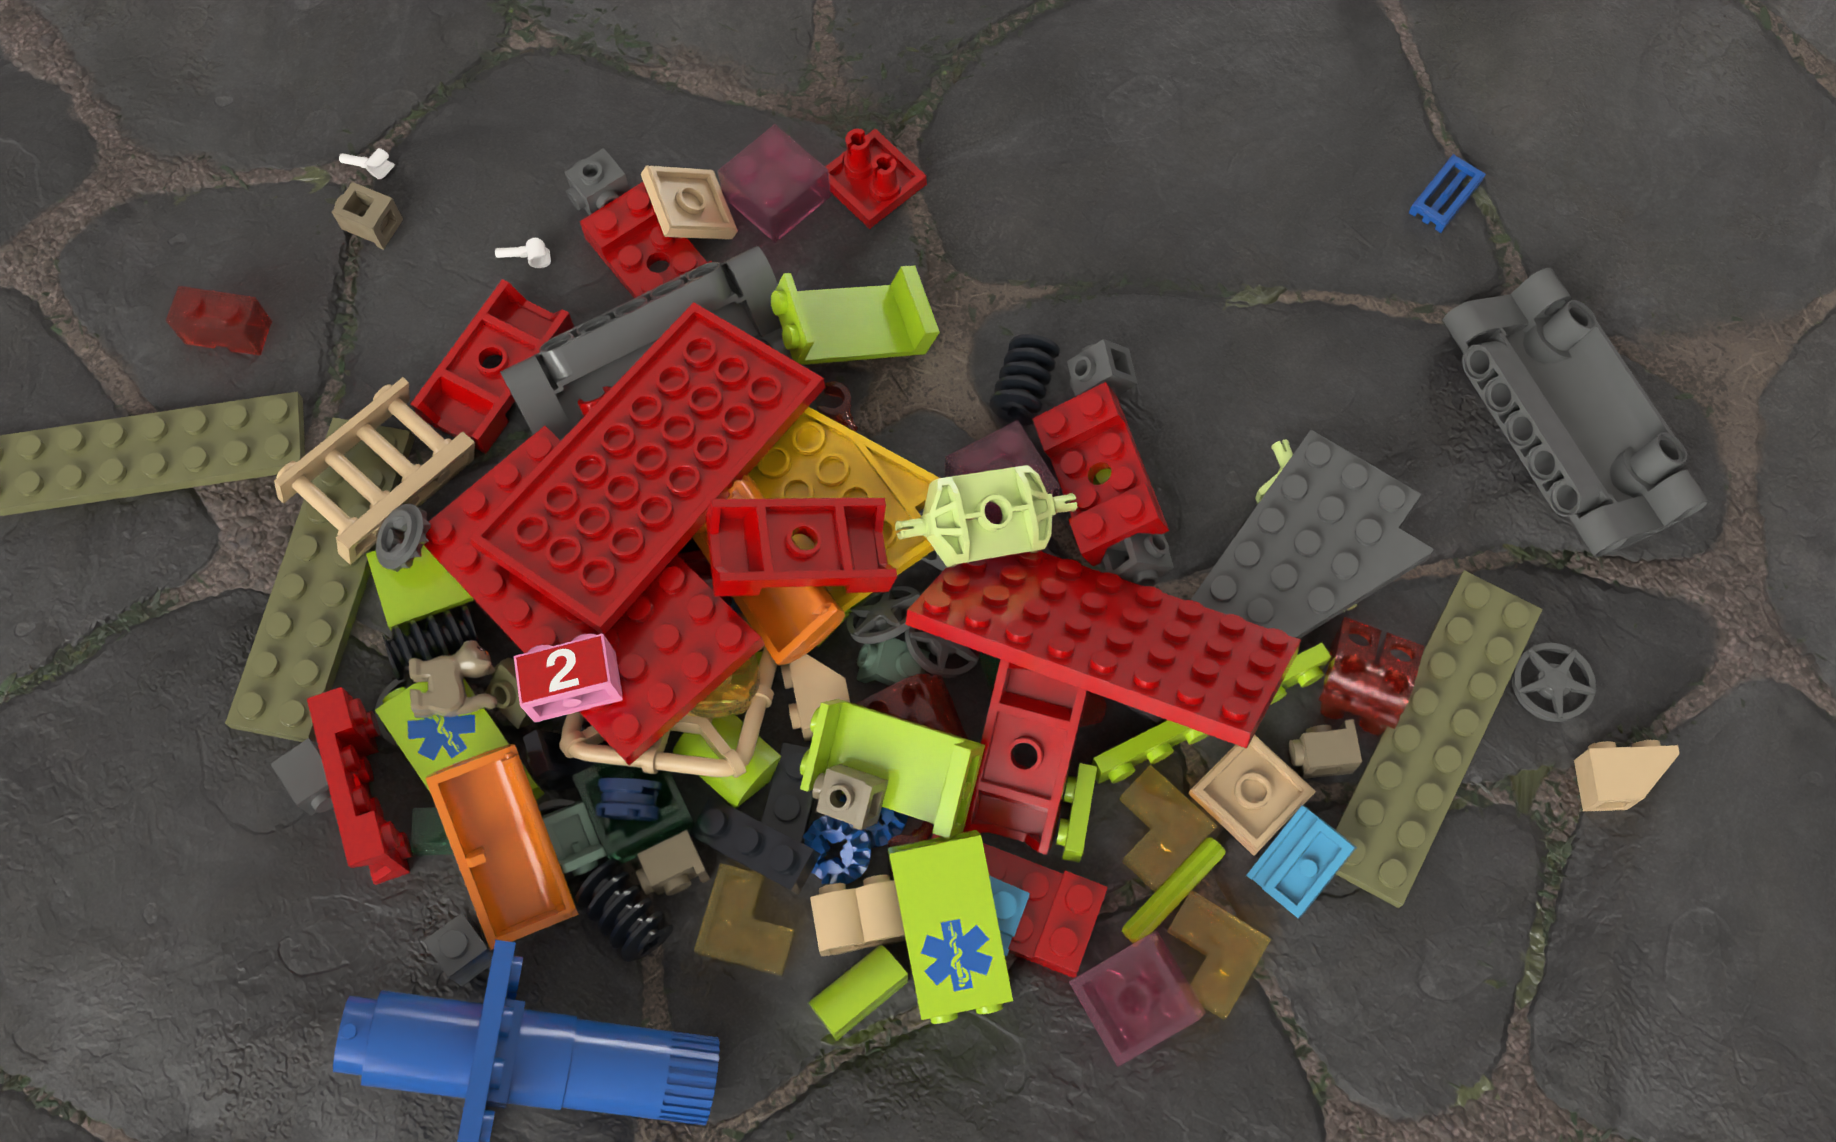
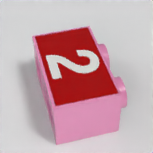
[514,634,623,722]

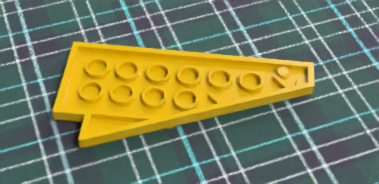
[748,407,939,612]

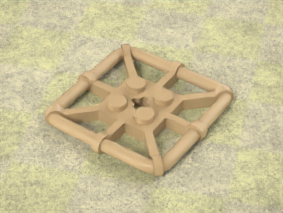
[559,613,777,778]

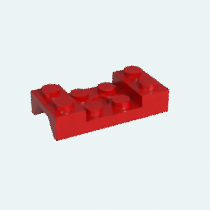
[579,182,712,298]
[411,279,574,454]
[1032,382,1169,567]
[705,498,897,596]
[964,659,1090,855]
[307,687,412,885]
[931,831,1108,978]

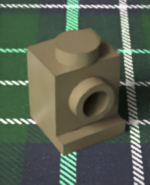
[332,182,403,250]
[1289,719,1362,779]
[812,764,888,830]
[636,830,711,896]

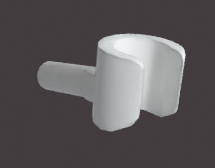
[339,148,395,179]
[495,238,551,268]

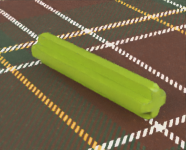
[1122,837,1226,946]

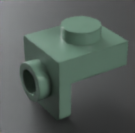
[857,638,930,695]
[542,800,607,876]

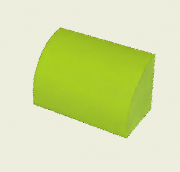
[673,703,781,809]
[808,944,908,1041]

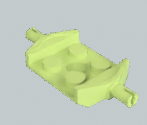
[895,465,1077,568]

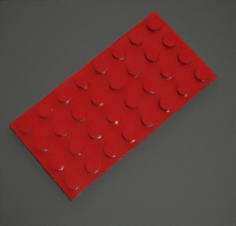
[468,302,825,635]
[423,426,765,766]
[905,551,1301,748]

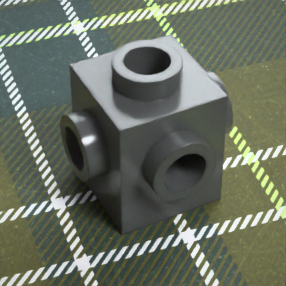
[565,148,630,215]
[1067,339,1138,397]
[1103,533,1174,586]

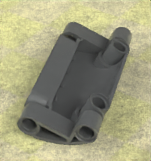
[500,246,793,441]
[1443,268,1709,558]

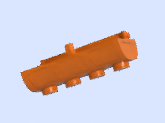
[692,475,845,665]
[425,744,579,950]

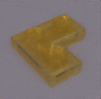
[1119,765,1217,892]
[694,863,796,977]
[1167,890,1271,1020]

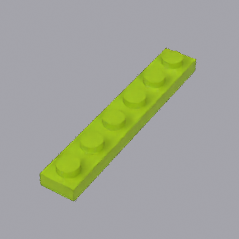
[1091,643,1331,784]

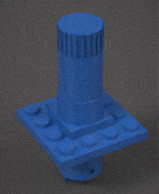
[333,940,720,1142]

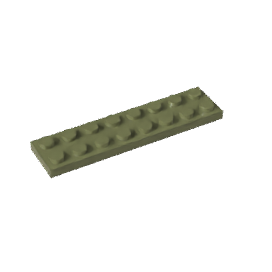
[0,391,305,516]
[225,417,415,742]
[1335,570,1543,908]

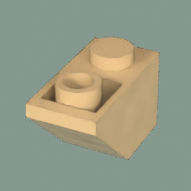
[781,654,850,742]
[1574,740,1680,812]

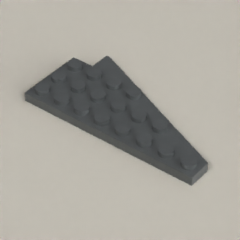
[1122,430,1434,726]

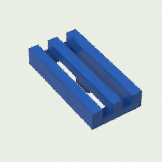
[1409,154,1486,233]

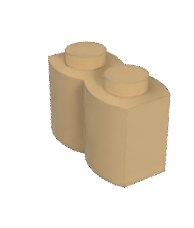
[810,875,906,957]

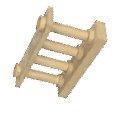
[274,377,475,565]

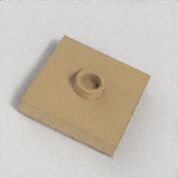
[641,166,738,239]
[1188,734,1316,856]

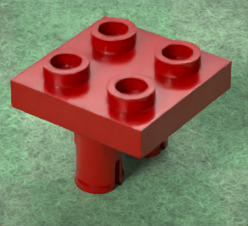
[818,128,927,229]

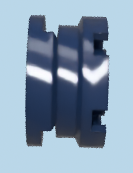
[595,778,662,821]

